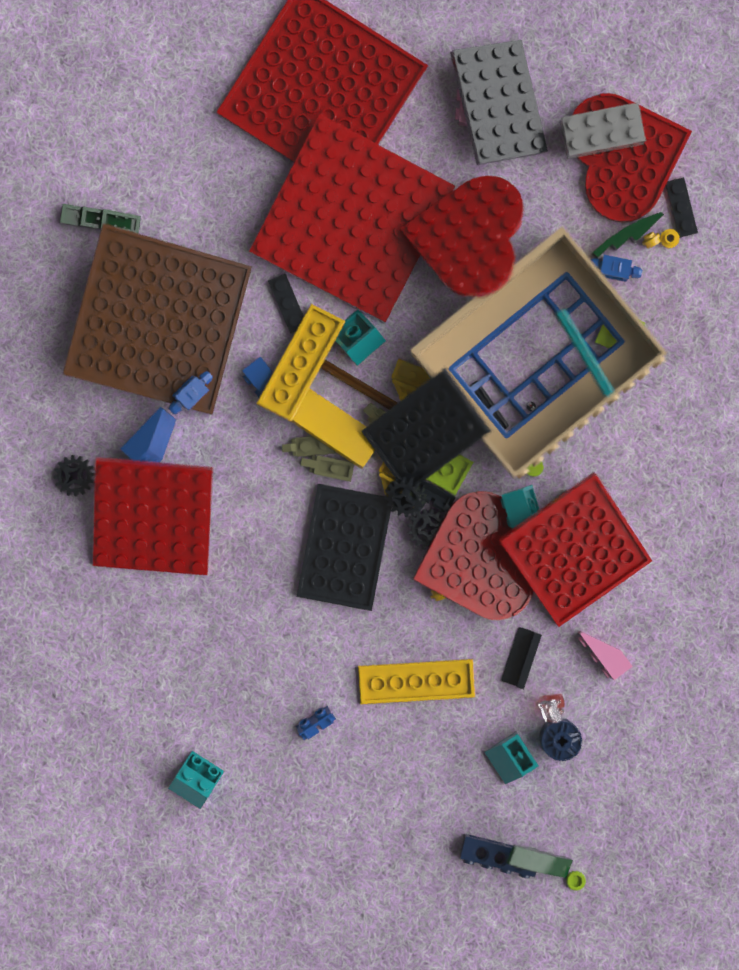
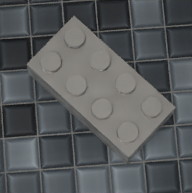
[560,103,646,159]

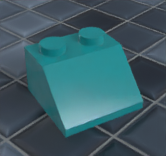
[336,309,386,366]
[501,485,540,529]

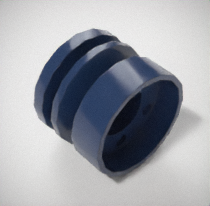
[539,717,582,761]

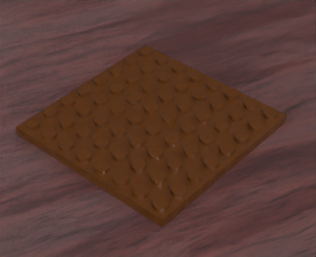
[63,223,252,415]

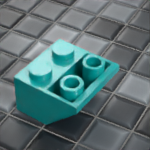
[484,731,539,784]
[168,751,224,809]

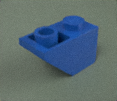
[242,356,273,398]

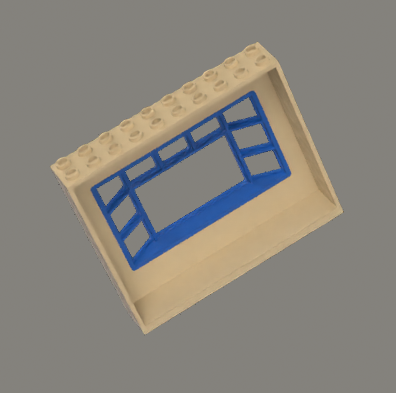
[410,226,667,479]

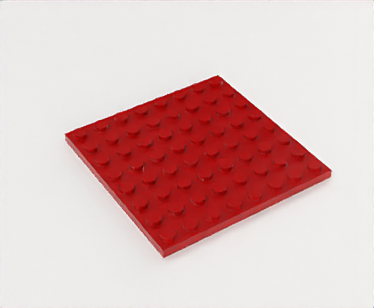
[217,0,428,162]
[249,113,455,323]

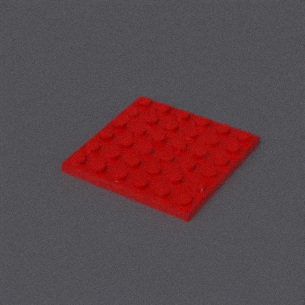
[93,457,213,576]
[498,472,652,627]

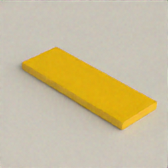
[256,304,345,422]
[291,388,375,469]
[358,659,475,704]

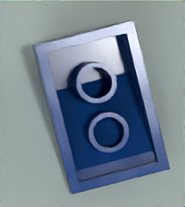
[121,407,176,463]

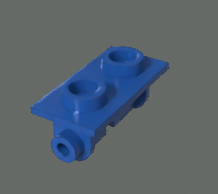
[296,706,336,740]

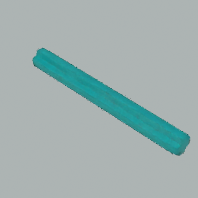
[556,309,614,397]

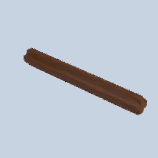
[320,359,398,410]

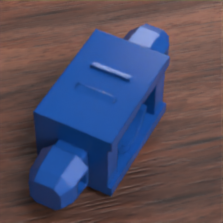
[590,255,643,282]
[168,371,213,415]

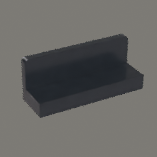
[501,627,542,690]

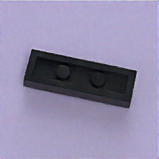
[666,177,698,238]
[268,273,304,334]

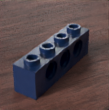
[460,833,536,879]

